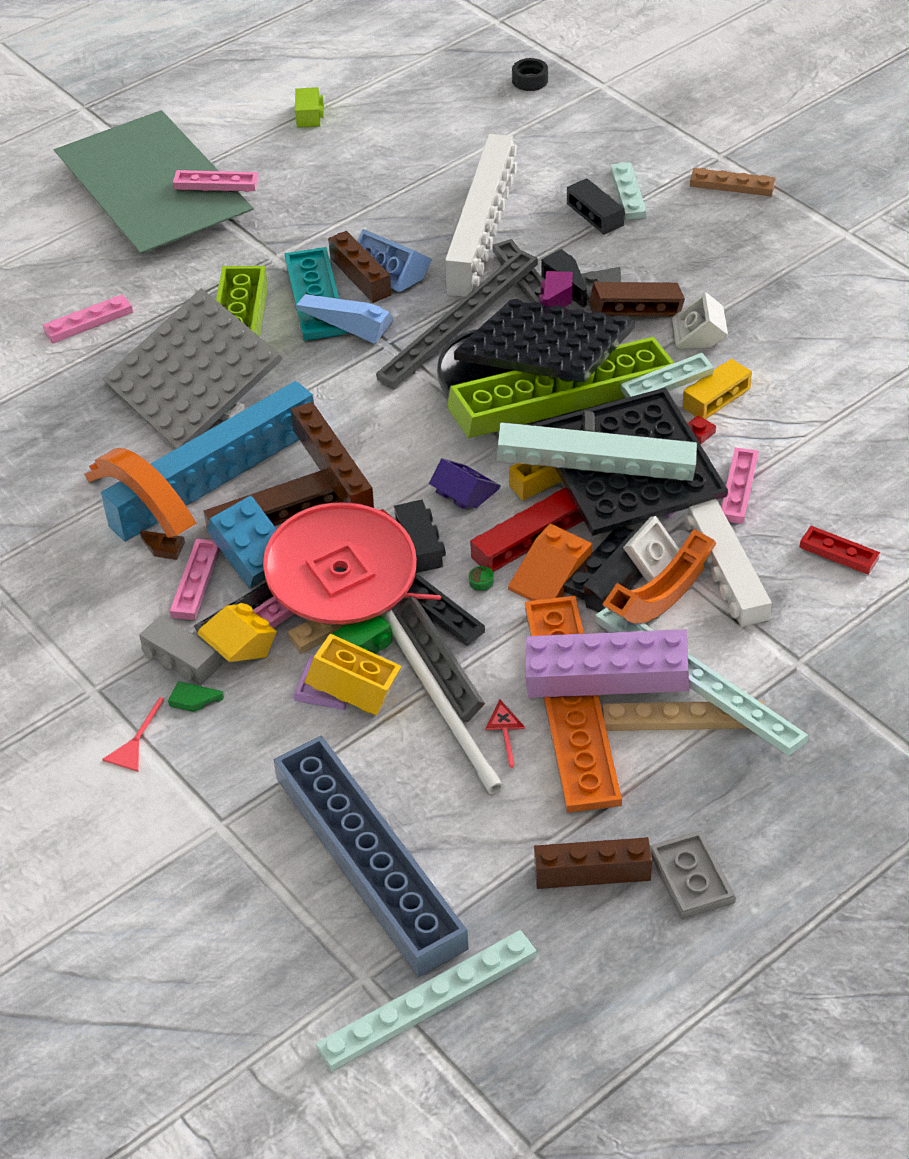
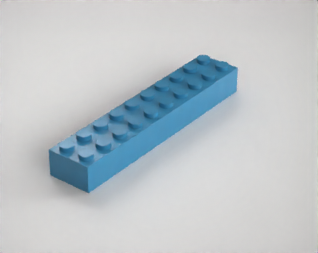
[101,381,314,542]

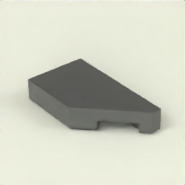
[582,410,595,432]

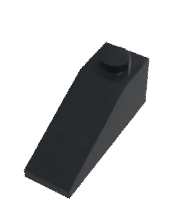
[541,249,587,308]

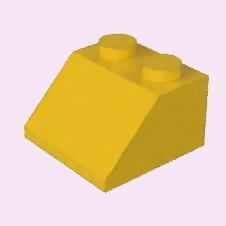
[197,603,277,662]

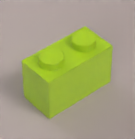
[295,87,324,127]

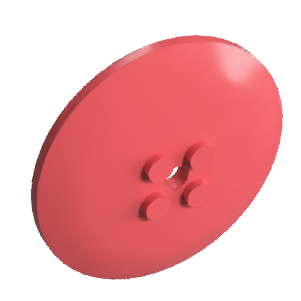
[263,502,416,624]

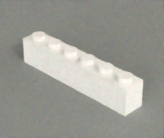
[685,499,772,627]

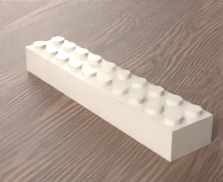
[445,134,517,297]

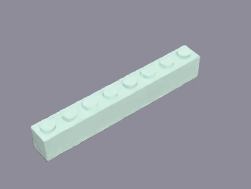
[497,423,697,481]

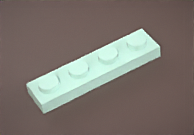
[611,162,646,220]
[621,353,714,398]

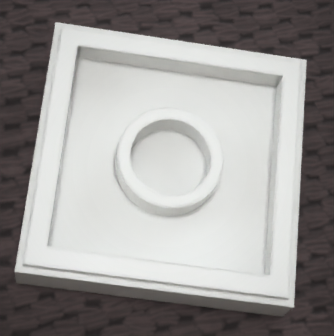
[623,516,680,583]

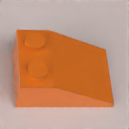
[508,523,592,601]

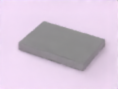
[650,830,736,919]

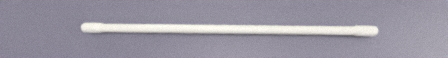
[380,610,503,795]

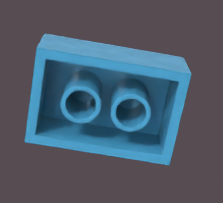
[207,495,277,589]

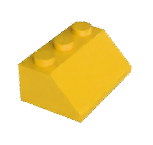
[304,634,402,716]

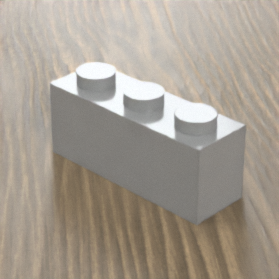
[139,616,221,686]

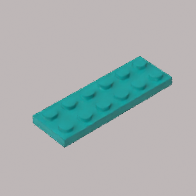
[284,247,347,341]

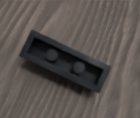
[567,178,625,235]
[394,499,446,573]

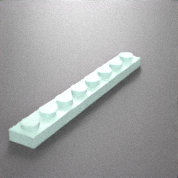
[316,930,537,1072]

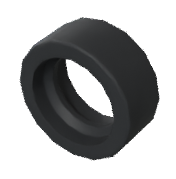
[512,58,548,91]

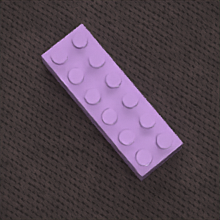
[525,629,689,698]

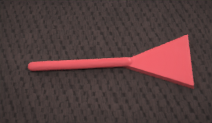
[102,697,164,772]

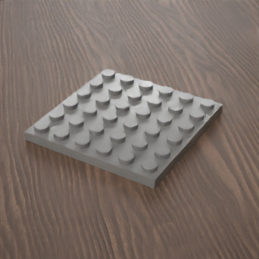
[102,288,283,449]

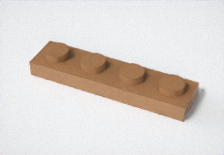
[690,168,776,196]

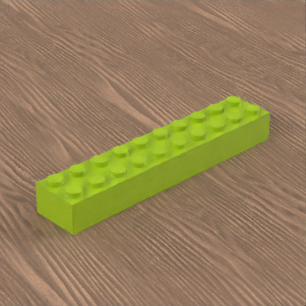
[447,336,674,439]

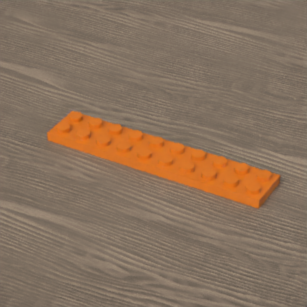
[525,596,622,813]

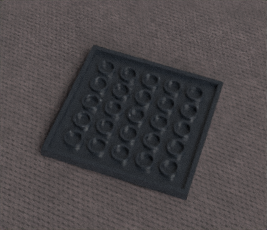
[454,299,635,382]
[534,387,729,536]

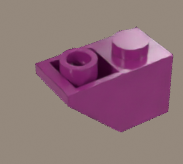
[539,271,573,308]

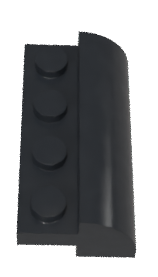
[563,525,643,613]

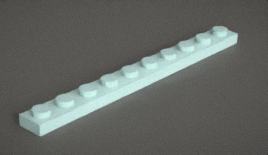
[595,608,808,756]

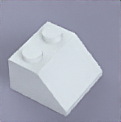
[672,292,728,349]

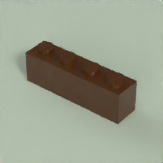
[328,231,391,303]
[589,282,685,317]
[534,837,652,889]

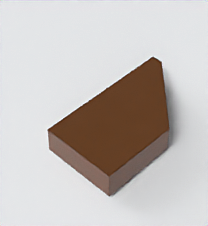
[140,530,185,560]

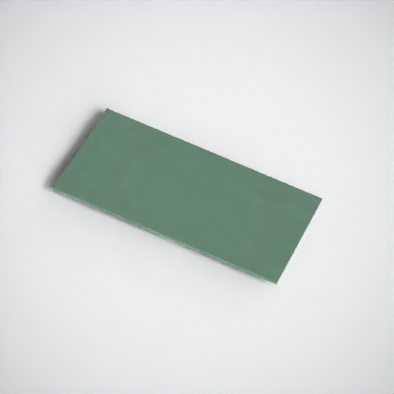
[54,110,254,254]

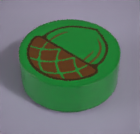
[469,566,494,591]

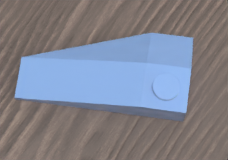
[357,229,432,292]
[295,294,393,344]

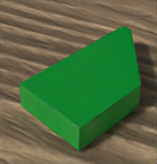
[168,681,224,712]

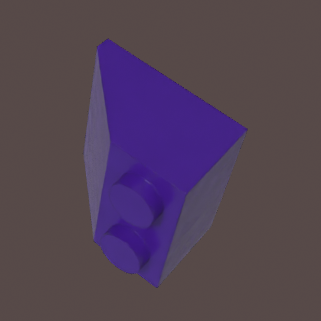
[429,458,501,509]

